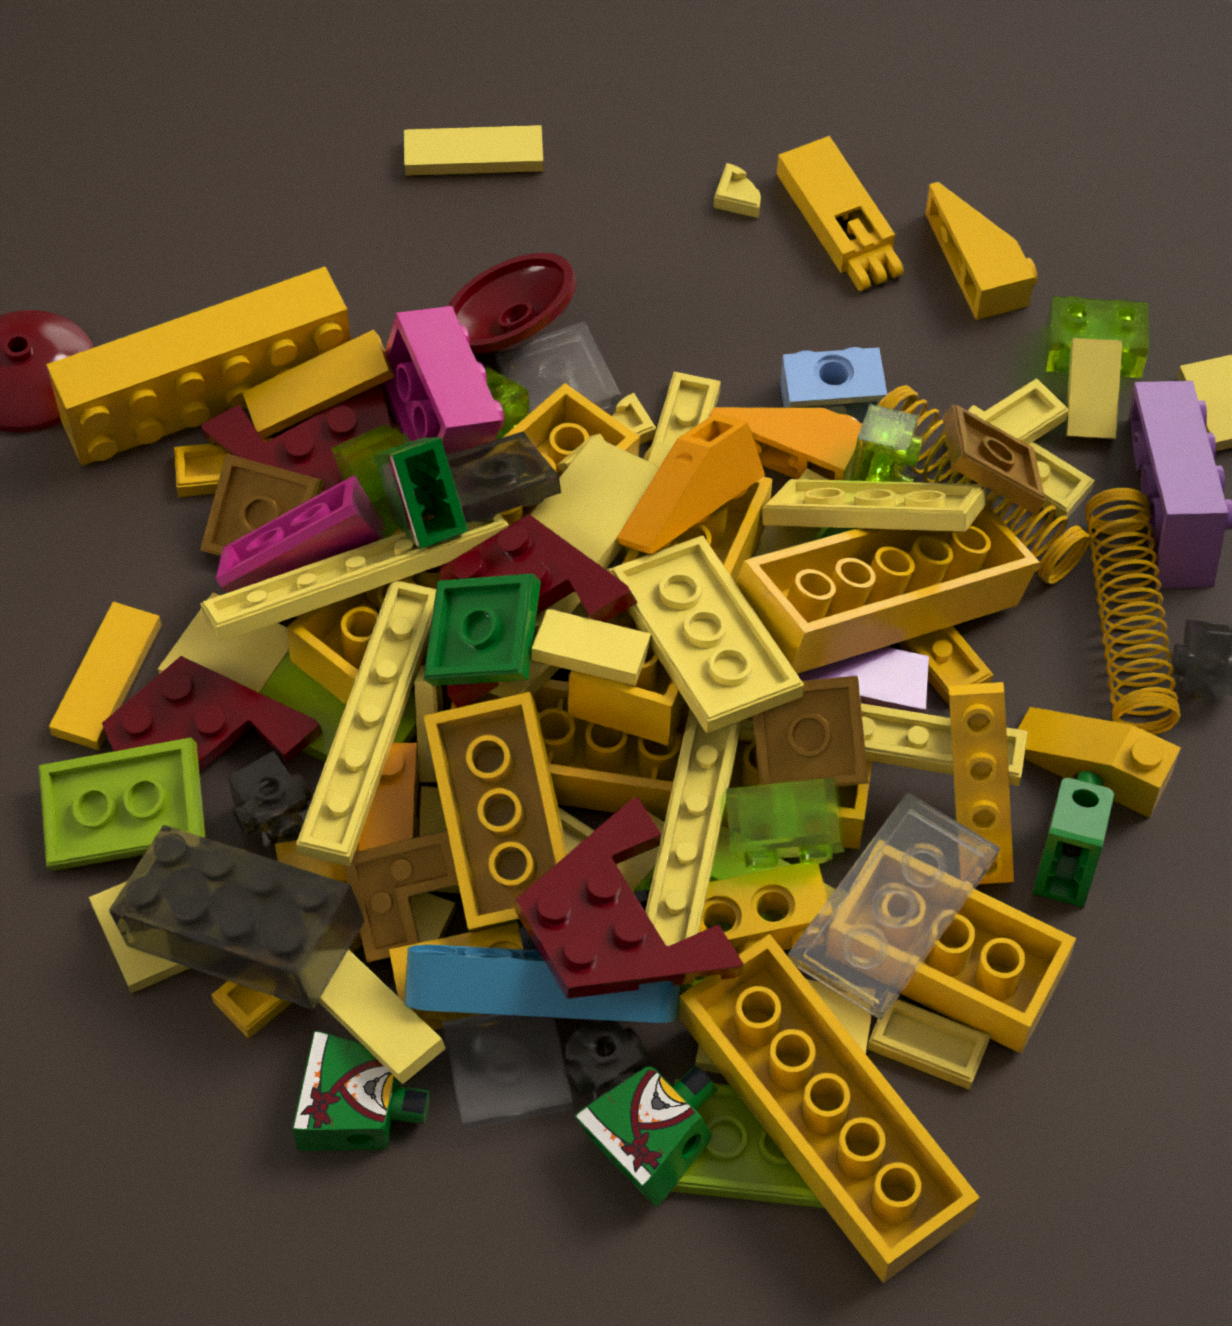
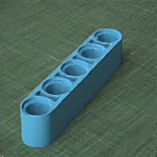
[404,945,680,1023]

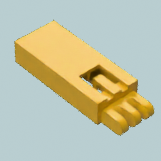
[777,136,904,291]

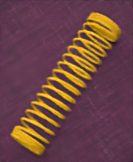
[867,385,1090,584]
[1084,488,1181,735]

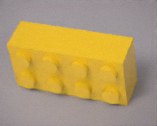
[423,692,568,932]
[825,842,1076,1054]

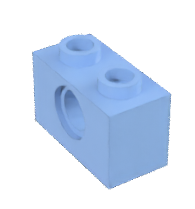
[780,347,887,425]

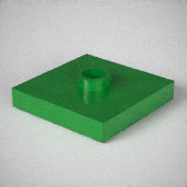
[423,573,541,686]

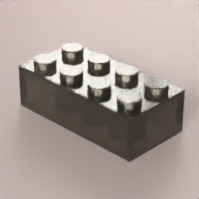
[109,825,365,1010]

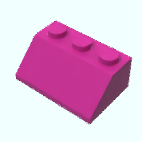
[381,306,504,477]
[216,475,385,593]

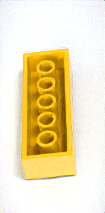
[46,266,351,466]
[568,477,773,746]
[735,504,1040,674]
[679,934,980,1283]

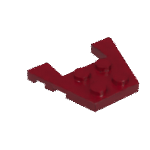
[200,384,396,496]
[440,514,638,708]
[102,656,323,864]
[515,797,744,999]

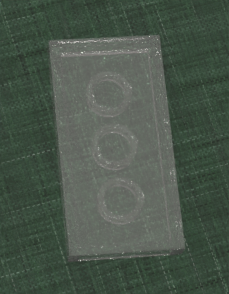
[788,792,1000,1020]

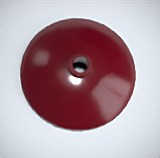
[447,253,577,355]
[0,310,94,433]

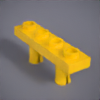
[948,682,1014,885]

